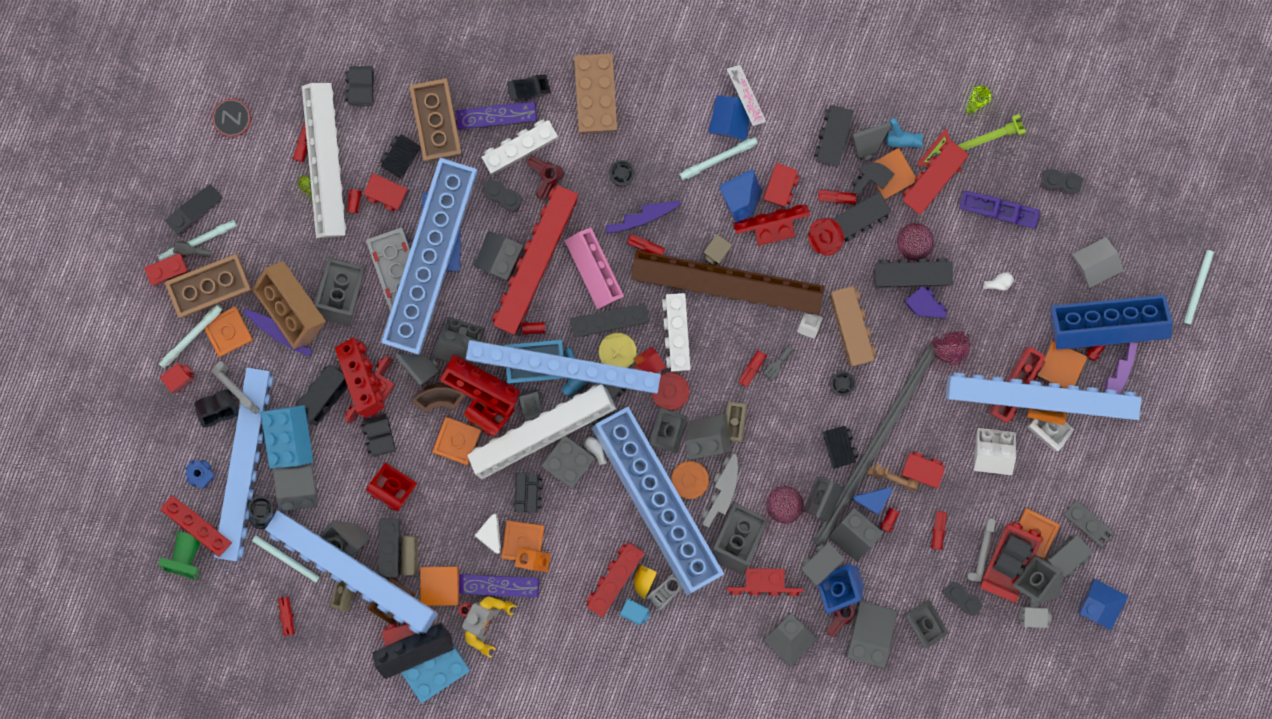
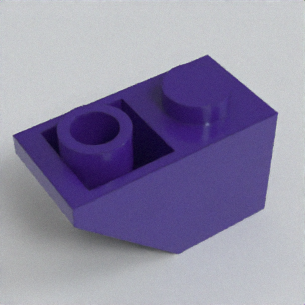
[904,286,947,319]

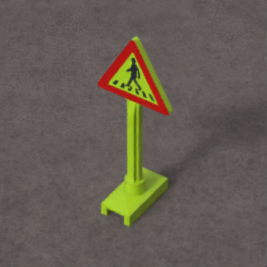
[917,114,1027,173]

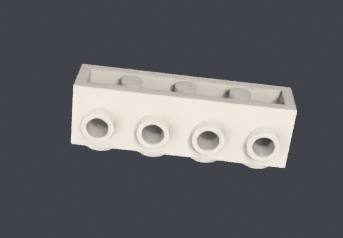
[482,119,558,175]
[662,293,690,372]

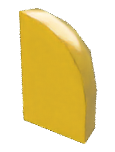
[633,564,657,599]

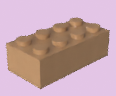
[574,53,617,134]
[409,78,462,163]
[165,254,253,319]
[252,261,326,349]
[829,286,877,368]

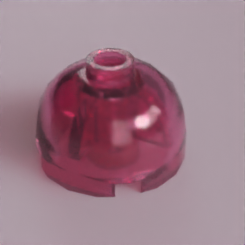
[896,223,935,261]
[932,331,971,365]
[765,486,804,524]

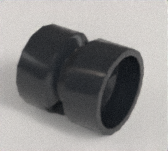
[609,160,634,187]
[829,371,856,397]
[248,496,274,530]

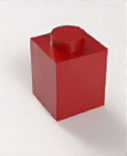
[633,346,666,373]

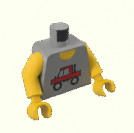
[462,597,517,658]

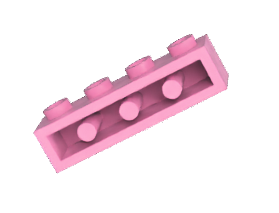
[564,228,624,310]

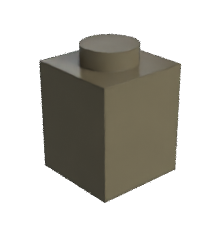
[703,234,732,265]

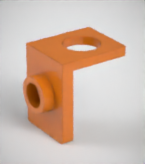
[515,548,551,572]

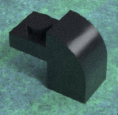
[507,75,551,102]
[852,162,895,195]

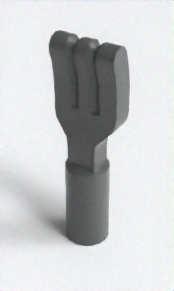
[173,241,212,258]
[763,346,793,381]

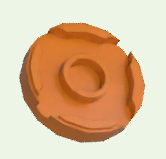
[671,461,709,499]

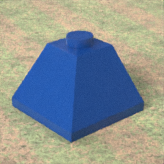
[719,169,762,222]
[818,564,864,614]
[1077,579,1128,630]

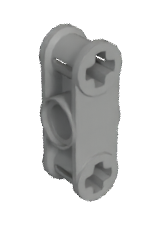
[646,572,682,612]

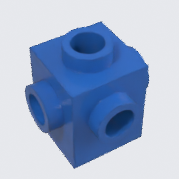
[185,459,216,489]

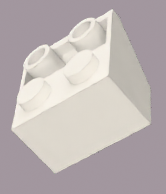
[974,428,1016,475]

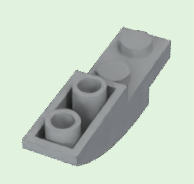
[700,453,738,528]

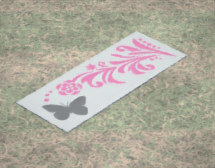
[727,65,766,126]

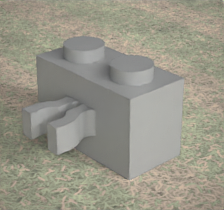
[1019,598,1051,628]

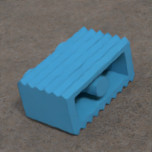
[619,597,651,626]

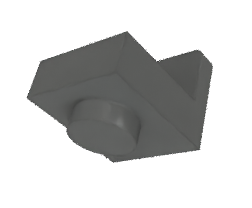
[518,389,543,421]

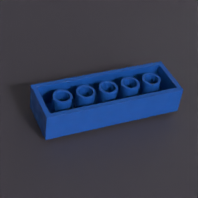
[1050,295,1173,350]

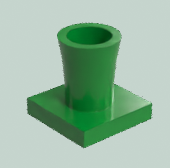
[158,532,201,581]

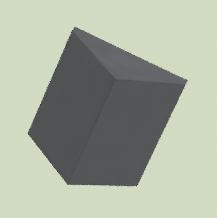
[650,408,688,453]
[803,476,844,522]
[1013,555,1063,604]
[904,600,949,649]

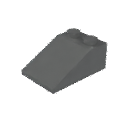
[315,258,365,326]
[711,502,769,575]
[846,601,897,668]

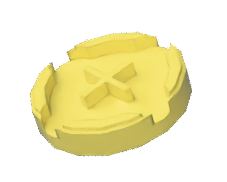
[599,333,636,368]

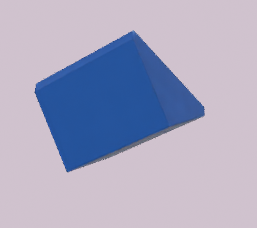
[708,95,750,141]
[852,487,893,515]

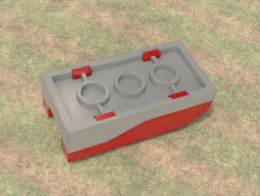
[366,228,411,312]

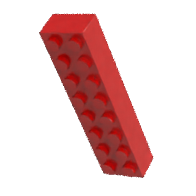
[492,185,579,336]

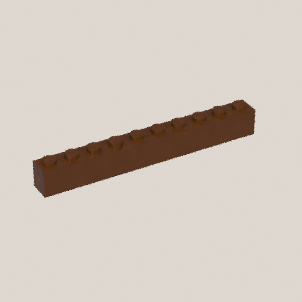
[630,250,824,314]

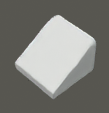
[797,312,823,339]

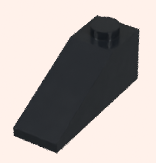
[165,184,223,236]

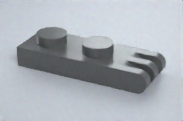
[1063,500,1115,548]

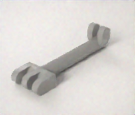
[212,361,260,414]
[967,517,996,582]

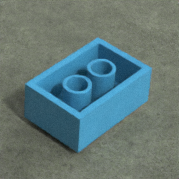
[504,340,566,384]
[261,405,313,469]
[401,643,471,703]

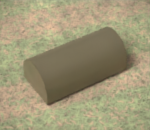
[726,401,748,442]
[401,536,418,575]
[330,581,354,612]

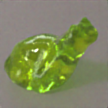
[966,85,991,114]
[298,175,313,204]

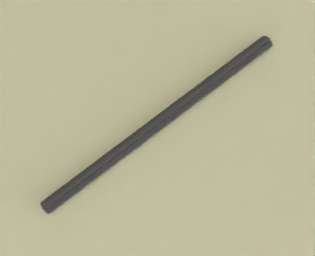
[812,346,937,546]

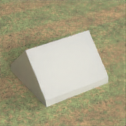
[1026,419,1074,452]
[475,514,501,553]

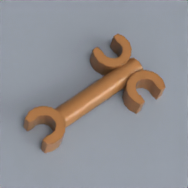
[867,463,919,492]

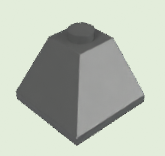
[850,122,891,161]
[396,353,440,386]
[319,520,371,557]
[763,612,817,666]

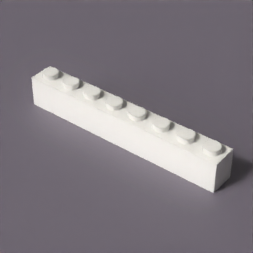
[302,83,346,238]
[467,384,616,479]

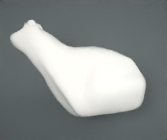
[983,272,1014,290]
[583,437,607,465]

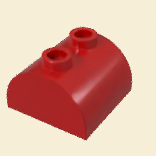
[463,400,515,438]
[366,462,417,512]

